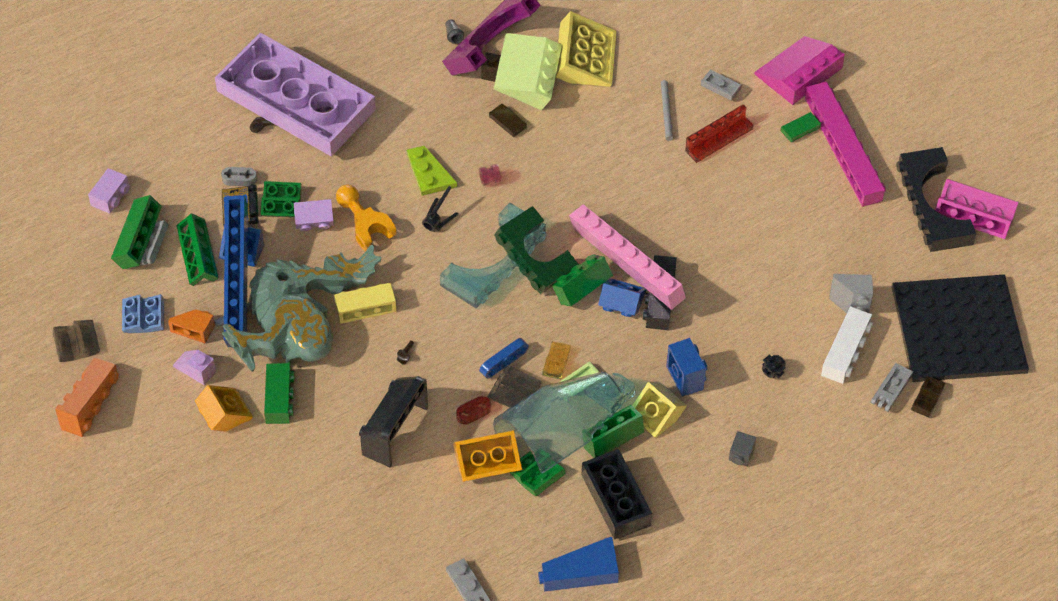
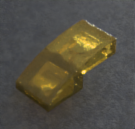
[542,341,571,379]

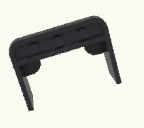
[359,376,428,468]

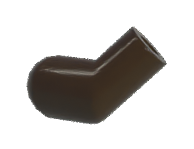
[250,117,274,133]

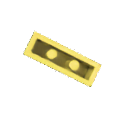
[334,283,396,324]

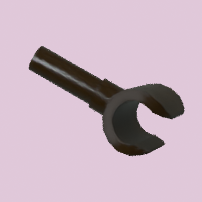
[397,340,414,365]

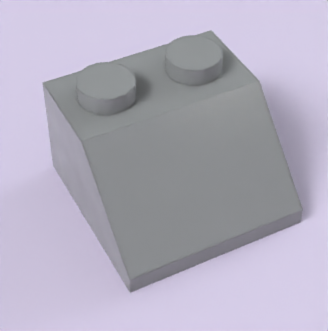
[829,274,873,313]

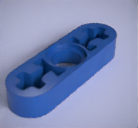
[479,338,529,379]

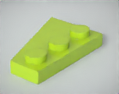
[407,146,457,196]

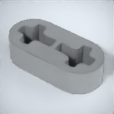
[221,167,257,186]

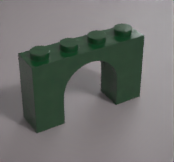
[494,206,579,294]

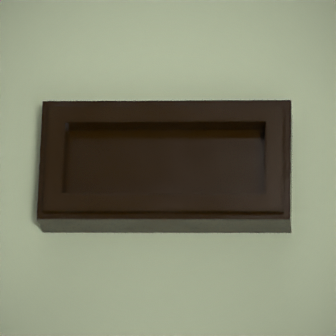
[489,104,527,137]

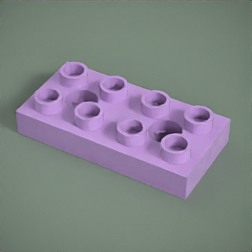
[215,33,376,157]

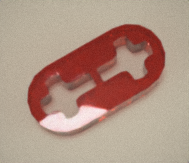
[456,396,491,425]

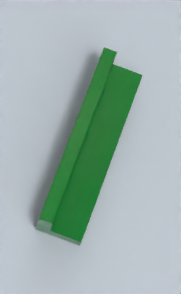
[176,213,219,286]

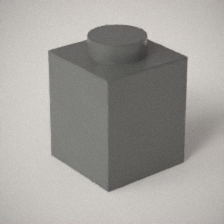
[729,431,756,467]

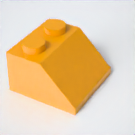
[195,385,253,432]

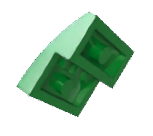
[510,446,566,497]

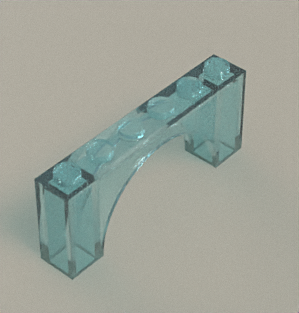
[440,203,546,308]

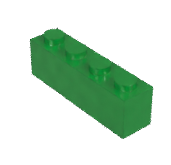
[111,195,162,269]

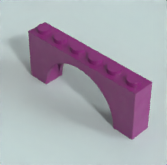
[442,0,541,75]

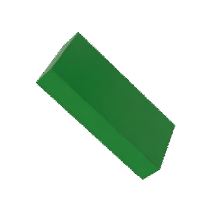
[780,112,821,142]

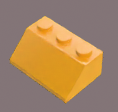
[453,430,522,482]

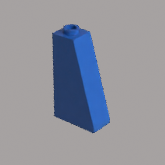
[538,537,619,592]

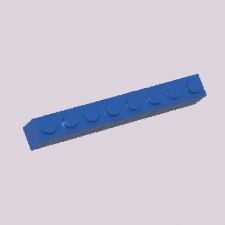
[224,195,248,347]

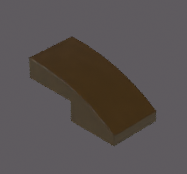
[911,376,946,418]

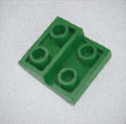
[260,181,302,218]

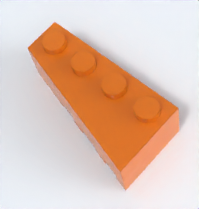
[55,357,119,437]

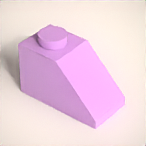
[173,350,216,385]

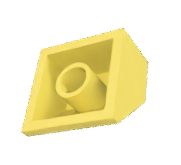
[632,381,687,438]

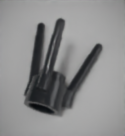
[422,186,458,232]

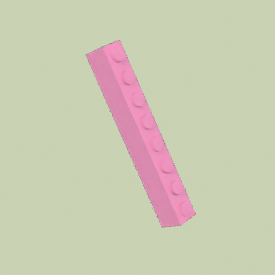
[569,204,686,310]

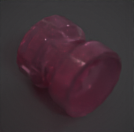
[479,164,501,186]

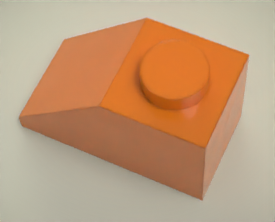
[168,309,215,343]

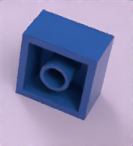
[666,338,707,397]

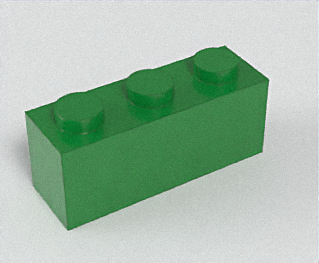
[552,254,613,307]
[264,363,295,424]
[582,405,644,458]

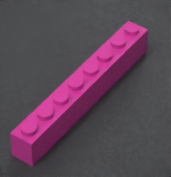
[805,81,886,207]

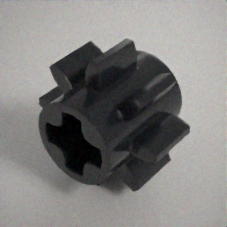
[762,354,786,378]

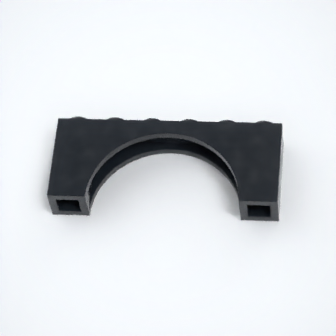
[896,147,976,252]

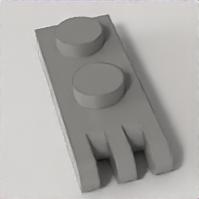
[139,220,168,266]
[871,363,913,412]
[446,558,490,601]

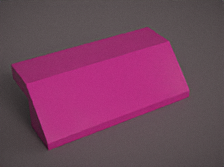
[935,179,1019,239]

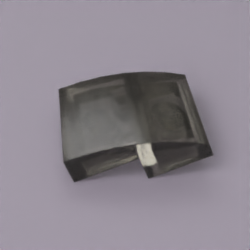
[52,320,100,362]
[487,365,542,415]

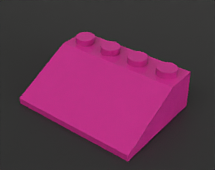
[754,36,845,105]

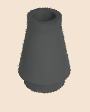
[445,19,464,44]

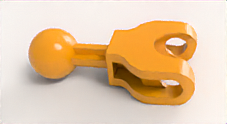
[336,184,396,251]

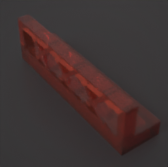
[685,104,754,163]

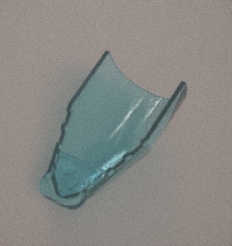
[493,371,636,474]

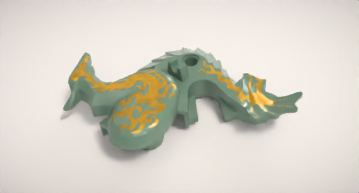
[222,245,382,372]

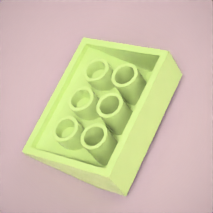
[494,33,562,110]

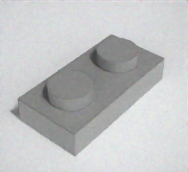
[701,69,741,101]

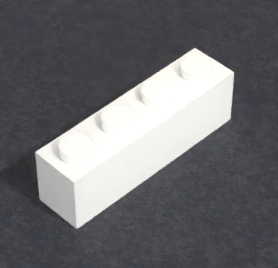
[821,306,873,384]

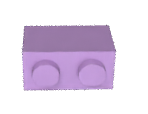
[88,168,130,214]
[294,199,334,231]

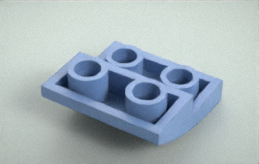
[122,294,164,333]

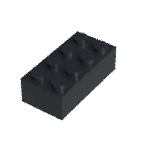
[581,449,652,540]

